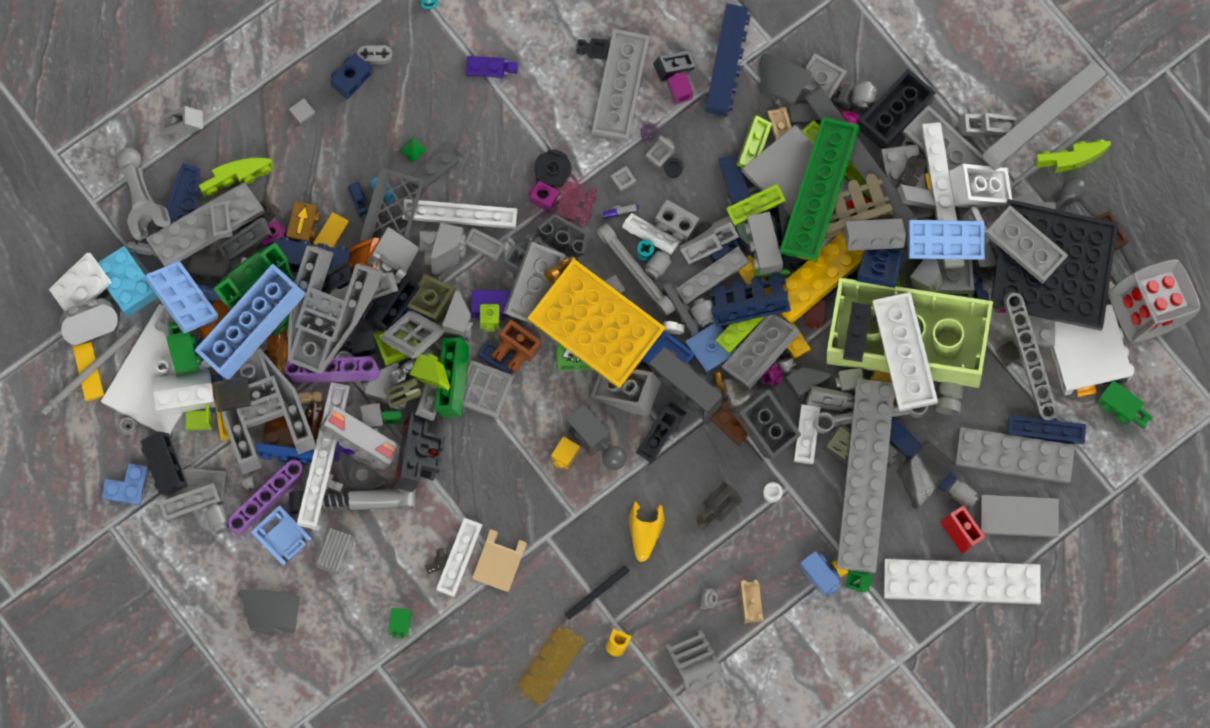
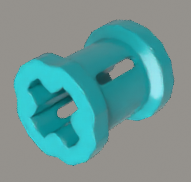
[637,240,654,262]

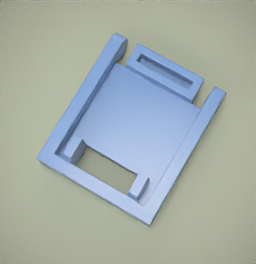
[251,505,312,566]

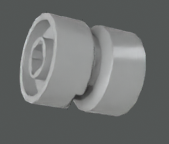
[935,382,964,415]

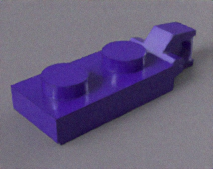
[466,56,518,78]

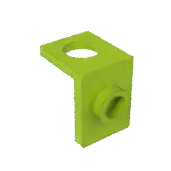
[186,404,213,431]

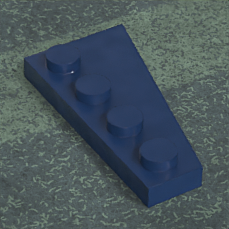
[158,163,200,231]

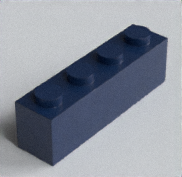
[274,237,351,271]

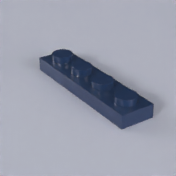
[1007,415,1086,445]

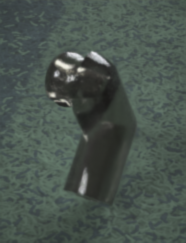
[425,548,449,574]

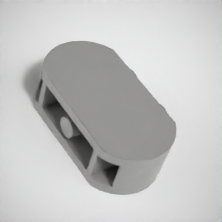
[59,298,118,345]

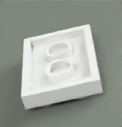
[49,253,112,312]

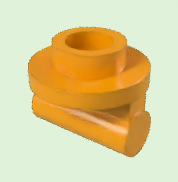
[1076,385,1096,397]

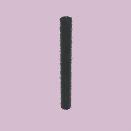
[565,566,630,620]

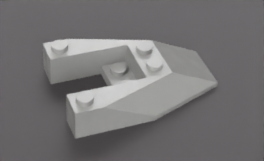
[288,245,383,374]
[222,349,317,474]

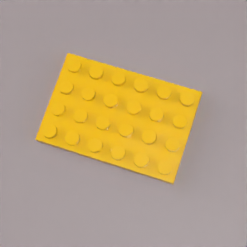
[527,259,666,389]

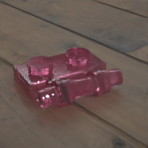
[556,181,597,226]

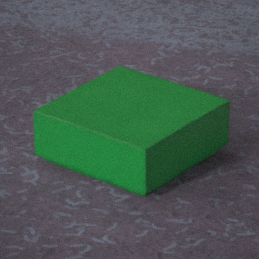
[382,411,402,424]

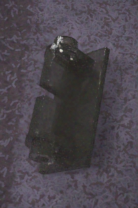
[895,154,927,188]

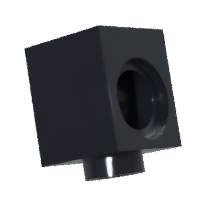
[347,330,377,357]

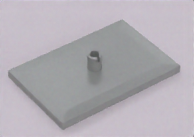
[741,125,865,249]

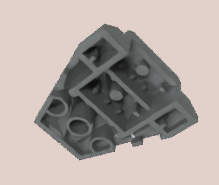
[502,214,588,280]

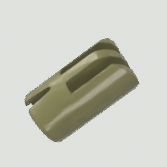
[383,378,422,408]

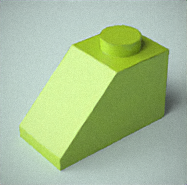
[409,353,450,390]

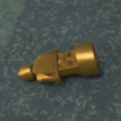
[544,257,576,284]

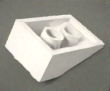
[949,164,1012,208]

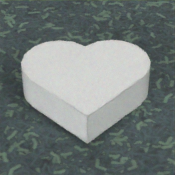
[663,321,685,334]

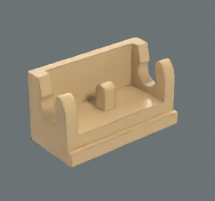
[739,580,763,623]

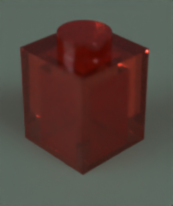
[804,300,826,330]

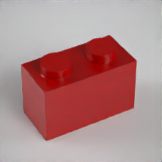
[940,505,986,554]

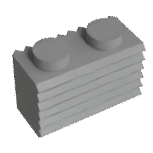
[316,528,354,575]

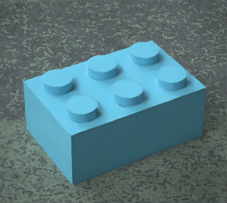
[98,246,158,318]

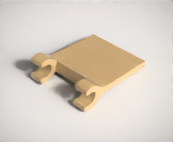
[472,529,527,593]

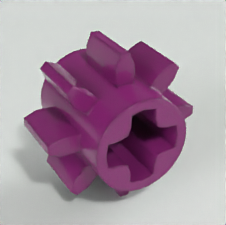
[760,363,784,387]

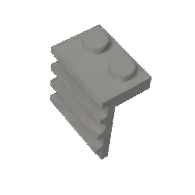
[666,630,723,692]

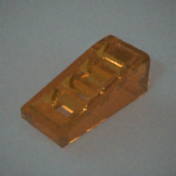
[268,333,288,374]

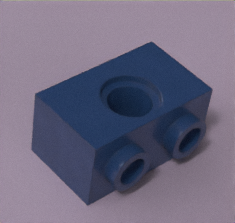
[330,53,373,100]

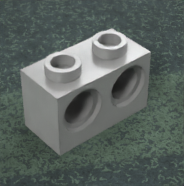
[655,200,699,242]

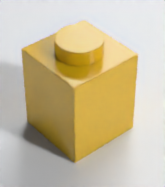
[551,436,580,470]

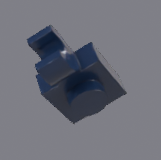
[973,277,989,301]

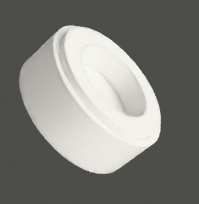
[763,482,783,503]

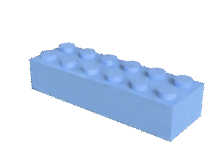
[195,264,306,380]

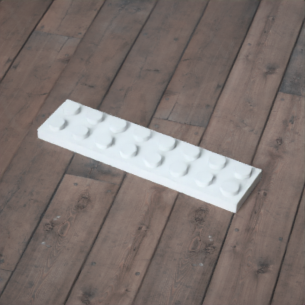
[884,559,1041,604]

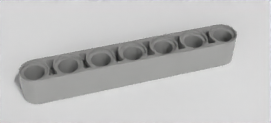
[1003,292,1057,420]

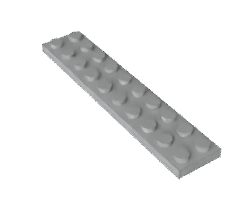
[836,378,895,574]

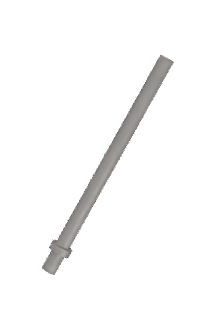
[41,324,140,416]

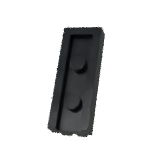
[321,262,353,294]

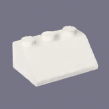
[152,369,215,416]

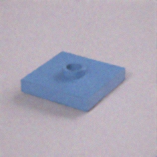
[685,323,737,374]

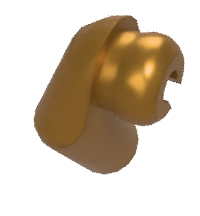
[713,372,735,397]

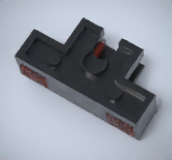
[394,411,445,492]

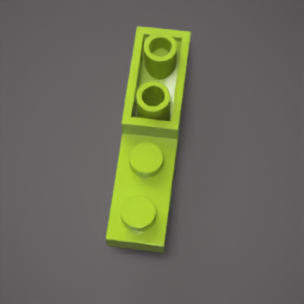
[1034,139,1111,173]
[199,158,274,197]

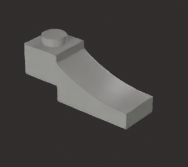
[957,113,1017,138]
[680,216,739,264]

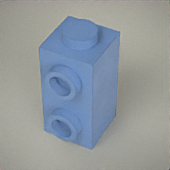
[799,551,840,597]

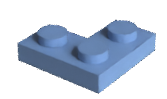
[101,463,148,506]

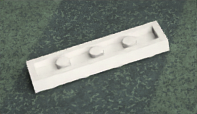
[436,518,483,598]

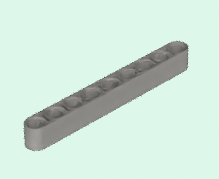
[981,61,1108,171]

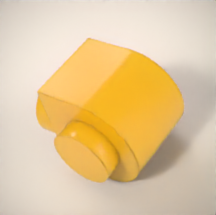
[606,629,631,657]

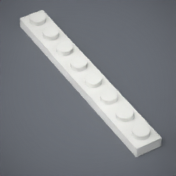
[921,122,964,269]
[297,382,350,529]

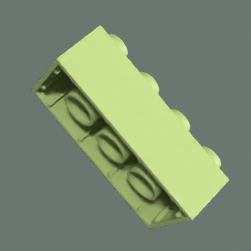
[827,278,993,388]

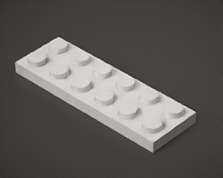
[872,292,938,412]

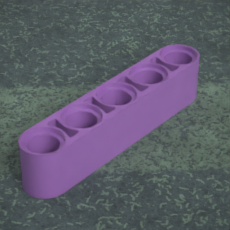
[284,357,380,383]
[228,460,304,535]

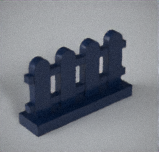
[711,272,791,327]

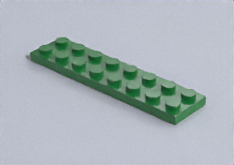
[780,117,859,262]

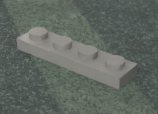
[677,247,749,305]

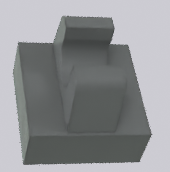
[833,84,854,110]

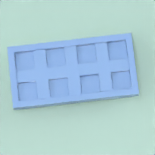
[908,220,984,260]
[146,261,218,334]

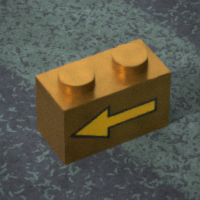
[286,201,321,244]

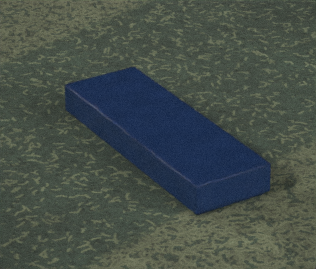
[719,154,750,205]

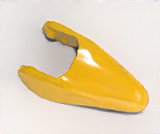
[629,502,665,562]

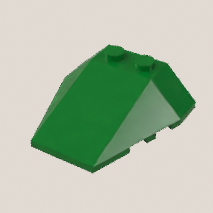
[213,242,295,338]

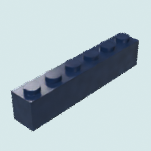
[705,3,751,117]

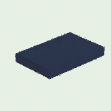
[857,247,905,288]

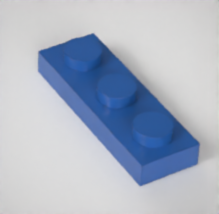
[255,443,314,465]

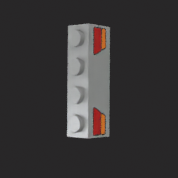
[318,406,400,470]

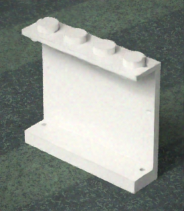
[1050,304,1134,396]

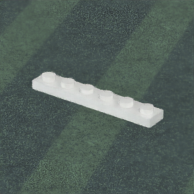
[402,199,517,229]

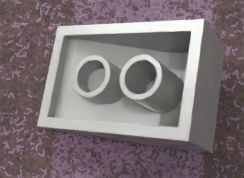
[590,369,661,416]

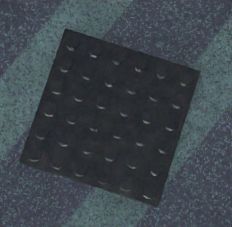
[990,199,1118,331]

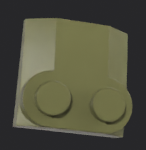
[407,274,457,323]

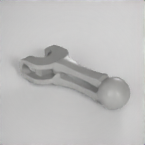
[117,147,171,241]

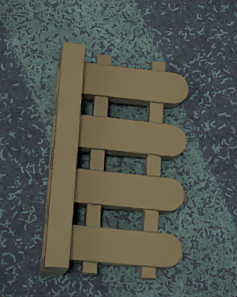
[824,174,894,240]

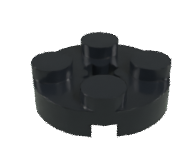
[534,150,572,188]

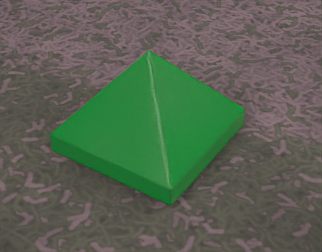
[400,137,426,163]

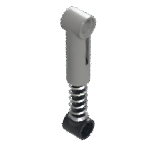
[289,488,416,514]

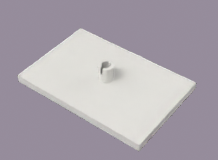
[101,304,211,435]

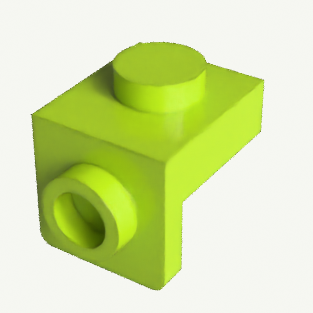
[480,304,499,332]

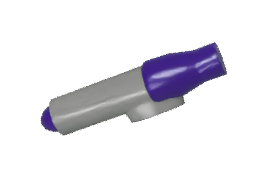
[603,204,639,218]

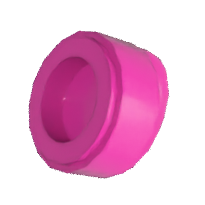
[841,111,860,125]

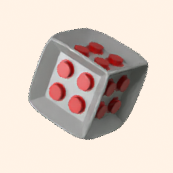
[1109,259,1201,342]

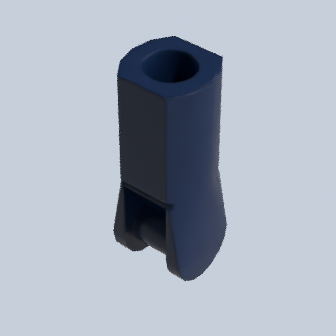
[347,182,369,218]
[710,237,745,263]

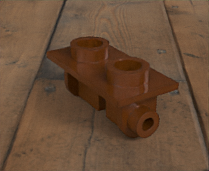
[305,402,324,444]

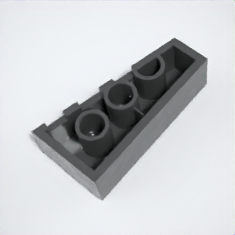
[649,347,723,424]

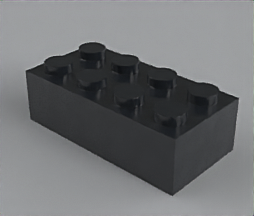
[858,69,936,149]

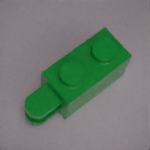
[166,322,201,377]
[1097,380,1153,429]

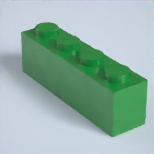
[434,337,470,418]

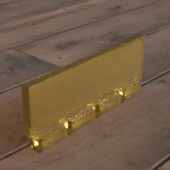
[518,627,585,706]

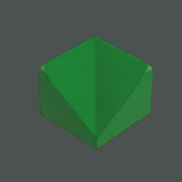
[846,570,873,593]

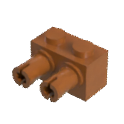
[491,320,542,373]

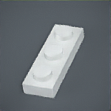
[622,213,680,255]
[794,405,821,465]

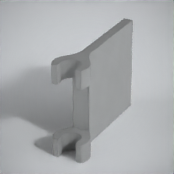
[367,227,419,283]

